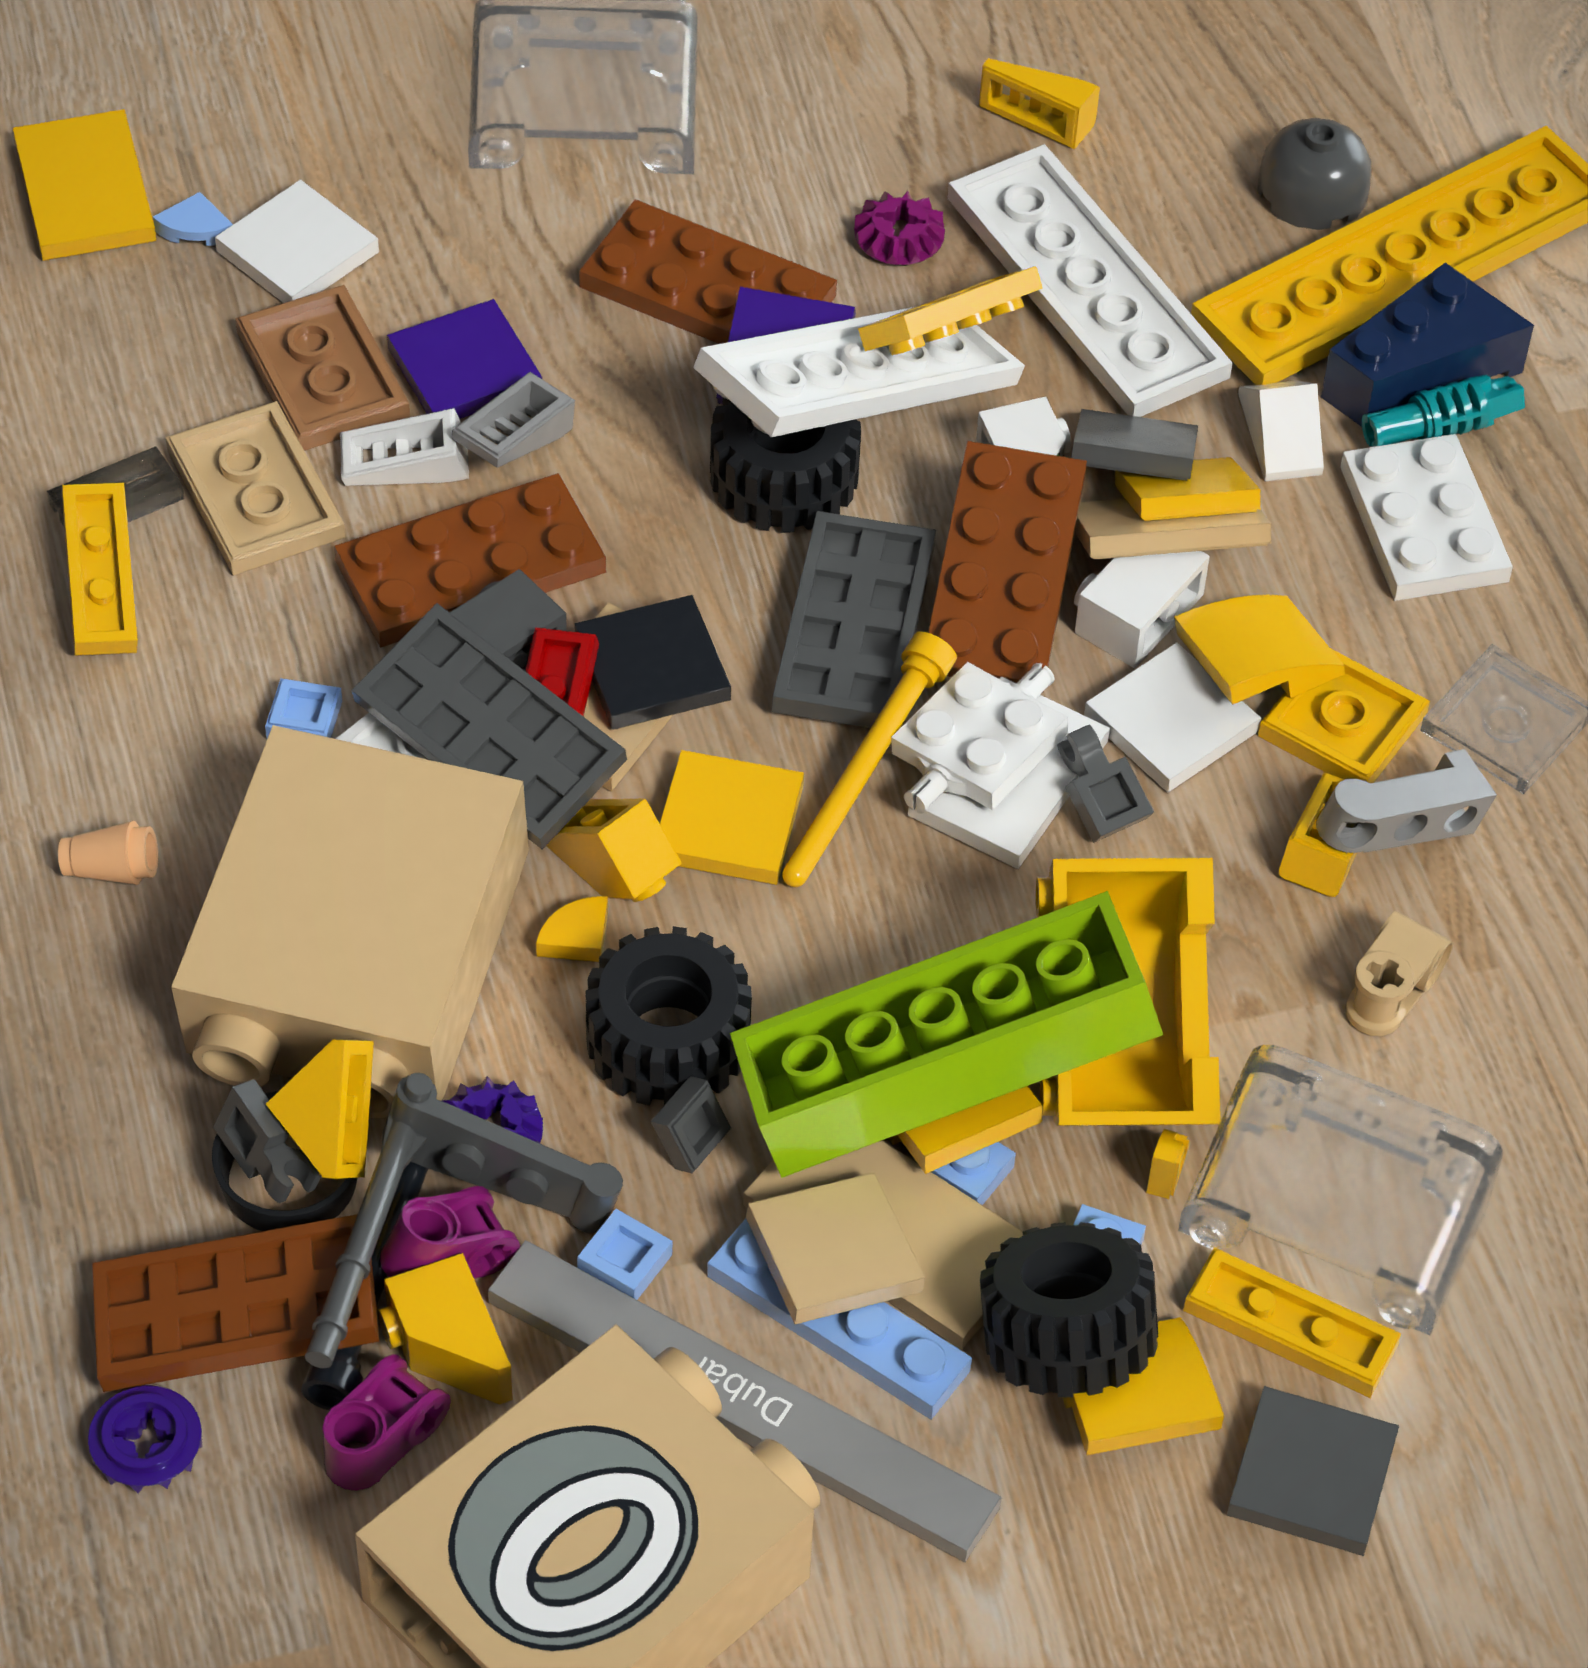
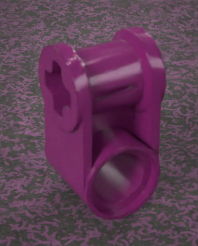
[380,1186,520,1278]
[322,1354,451,1491]

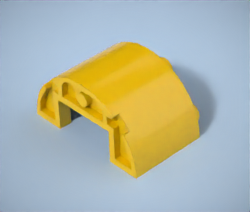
[1035,858,1221,1126]

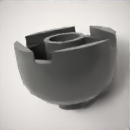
[1257,118,1372,230]

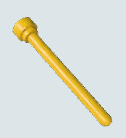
[782,631,957,887]

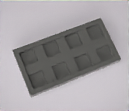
[772,511,936,728]
[351,603,627,849]

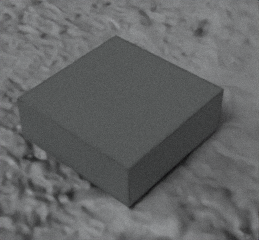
[651,1076,731,1174]

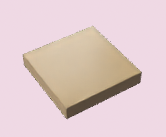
[746,1172,925,1325]

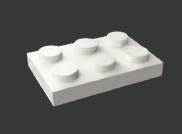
[1340,434,1513,601]

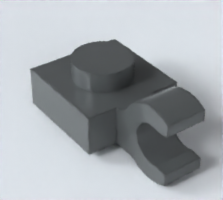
[1057,724,1154,843]
[213,1079,321,1204]

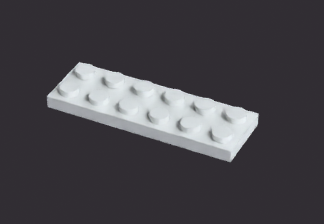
[948,144,1233,417]
[693,307,1025,437]

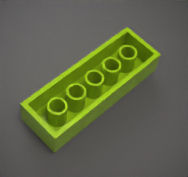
[730,891,1163,1178]

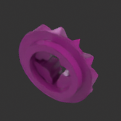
[854,190,945,265]

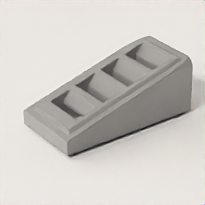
[452,372,575,468]

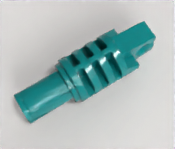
[1362,374,1525,447]

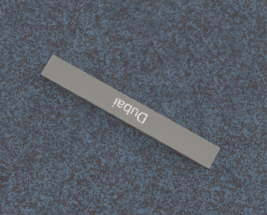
[488,1240,1002,1562]

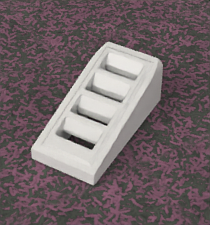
[340,408,469,486]

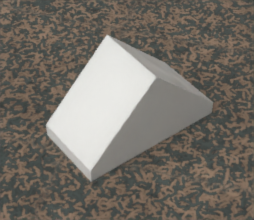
[1238,380,1324,481]

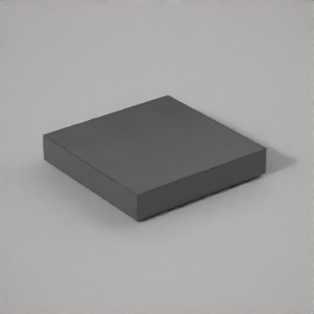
[1071,409,1198,481]
[1227,1386,1399,1556]

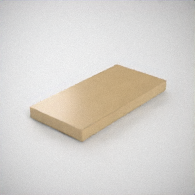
[743,1141,1023,1350]

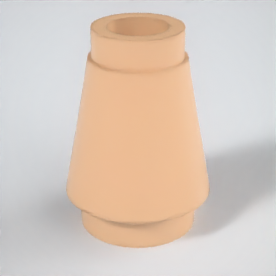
[58,821,158,885]

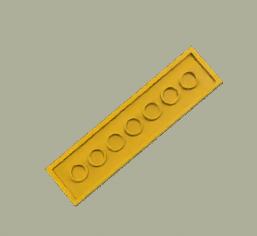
[1191,125,1588,385]

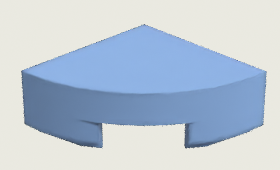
[153,192,233,246]

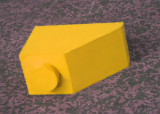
[546,798,682,902]
[377,1253,513,1404]

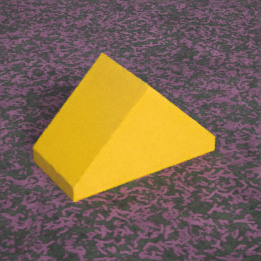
[266,1040,374,1179]

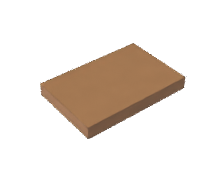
[235,285,410,451]

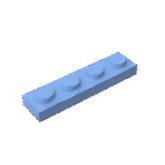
[707,1218,972,1420]

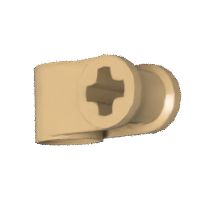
[1345,911,1454,1036]

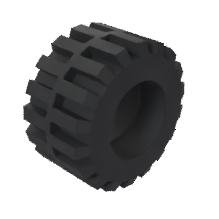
[710,397,861,533]
[585,926,752,1106]
[980,1222,1158,1397]

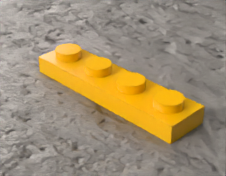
[858,266,1043,356]

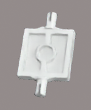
[891,662,1068,814]

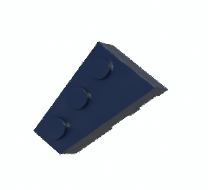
[1321,262,1534,427]

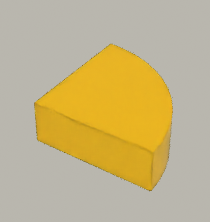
[536,896,608,962]
[1146,1129,1190,1199]

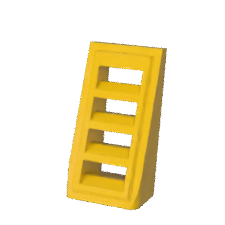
[979,58,1100,149]
[1279,773,1358,897]

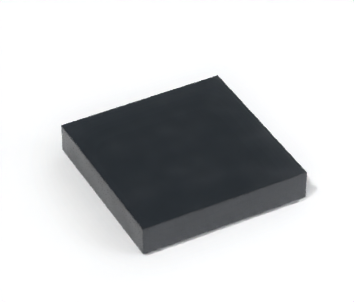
[575,595,731,730]

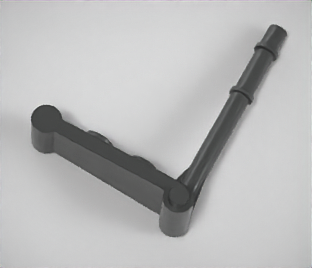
[305,1073,623,1368]

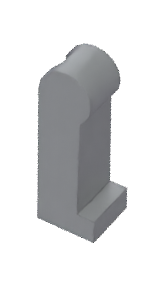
[1316,749,1497,853]

